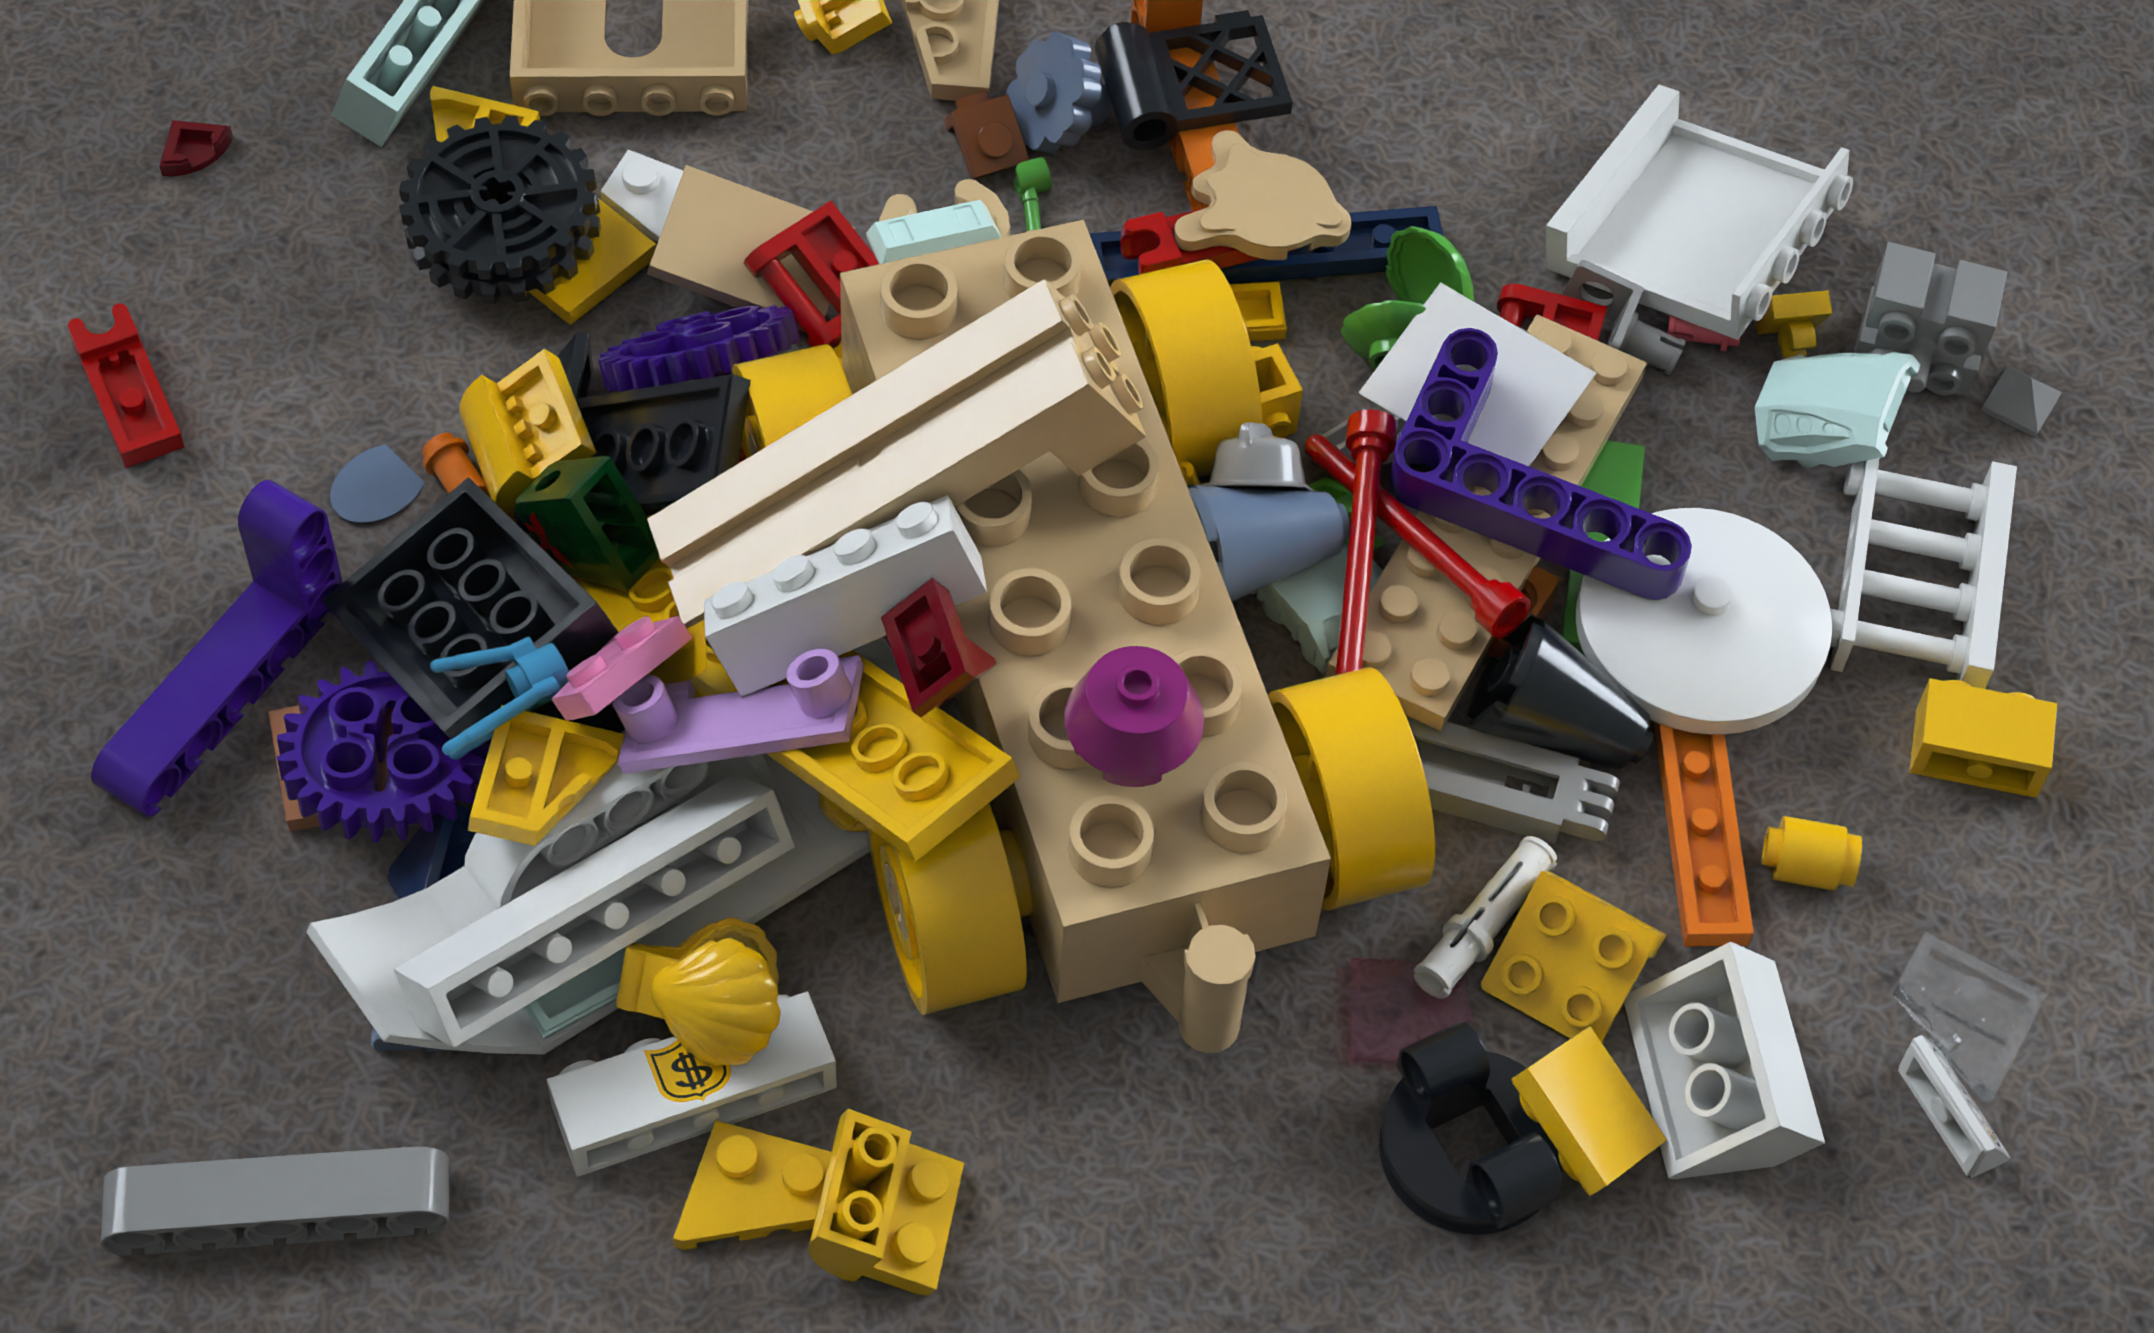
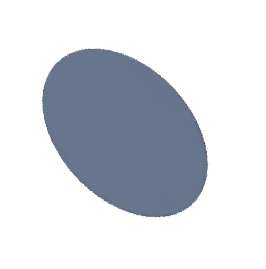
[330,444,425,523]

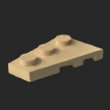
[901,0,999,101]

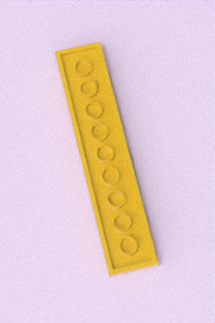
[570,515,1020,862]

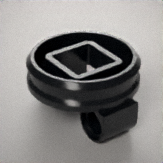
[1379,1021,1563,1235]

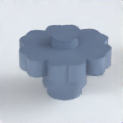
[1006,32,1112,154]

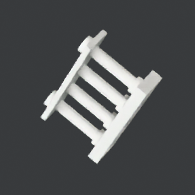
[1830,458,2017,689]

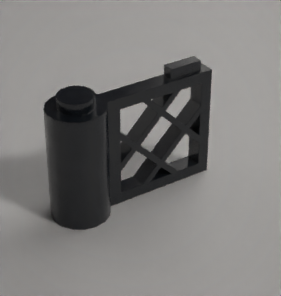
[1094,10,1293,150]

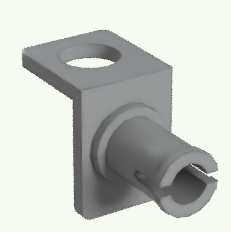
[1562,260,1686,375]

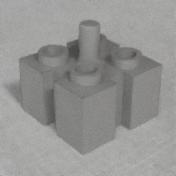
[1853,242,2008,397]

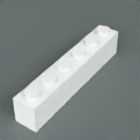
[393,774,795,1048]

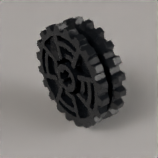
[399,116,601,304]

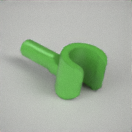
[1014,157,1052,232]

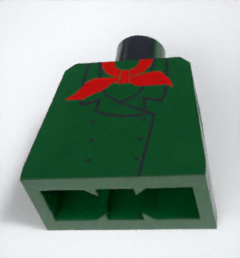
[514,456,660,591]

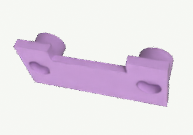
[613,649,864,774]

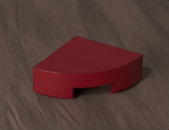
[159,120,233,176]

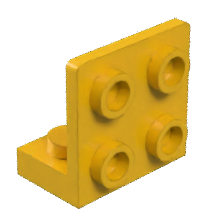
[1481,871,1667,1043]

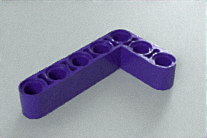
[1389,328,1692,600]
[91,479,343,817]

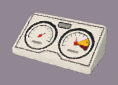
[1898,1035,2011,1178]

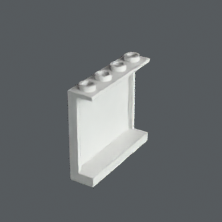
[1546,85,1853,340]

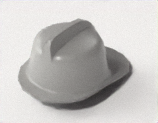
[1202,422,1316,492]

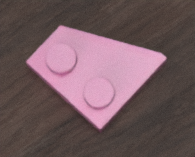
[552,616,693,721]

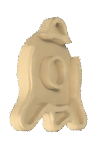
[1174,130,1351,260]

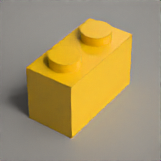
[1909,678,2057,798]

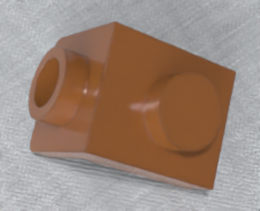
[944,91,1029,180]

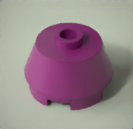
[1064,646,1204,787]

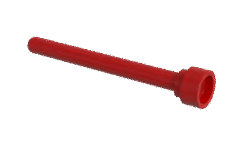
[1335,409,1398,675]
[1305,434,1531,639]

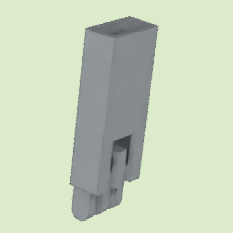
[1406,715,1620,844]

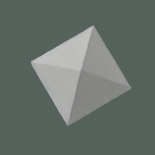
[1981,366,2062,438]

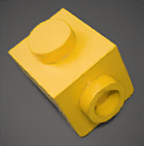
[794,0,892,54]

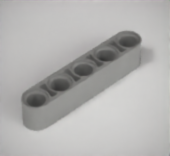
[101,1147,450,1256]

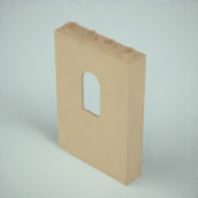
[510,0,748,116]

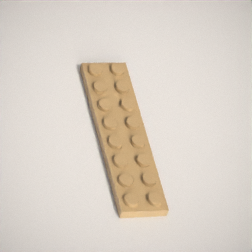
[1325,314,1647,731]

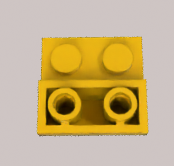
[459,349,596,523]
[808,1109,964,1296]

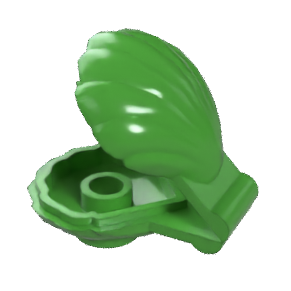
[1340,226,1474,370]

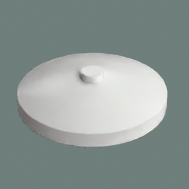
[1576,508,1832,734]

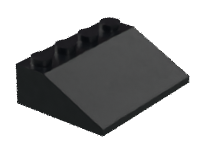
[321,477,619,739]

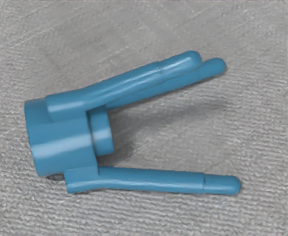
[430,636,569,760]

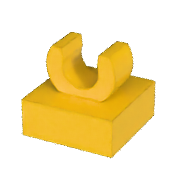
[1755,290,1832,358]

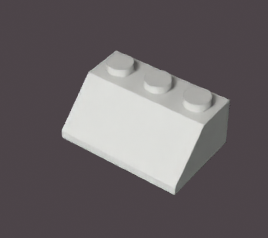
[1624,942,1825,1180]

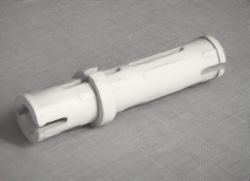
[1414,836,1557,999]

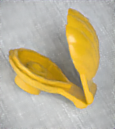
[616,917,781,1066]

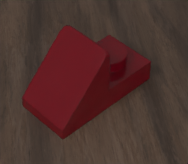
[881,578,997,717]

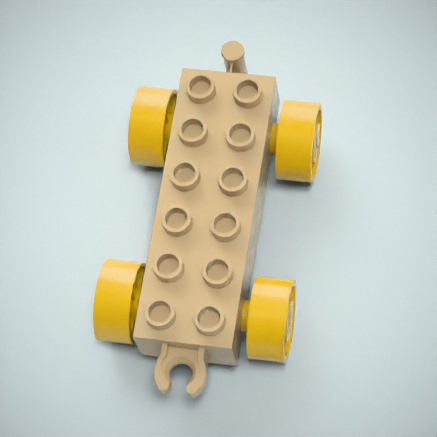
[731,179,1435,1053]

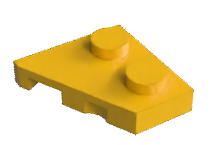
[468,705,625,846]
[673,1120,831,1250]

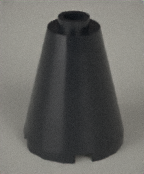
[1468,612,1654,769]

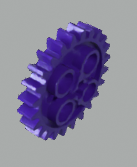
[598,305,800,392]
[277,660,492,843]

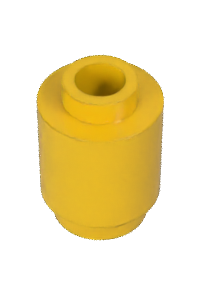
[1761,816,1862,891]

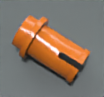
[422,432,491,498]

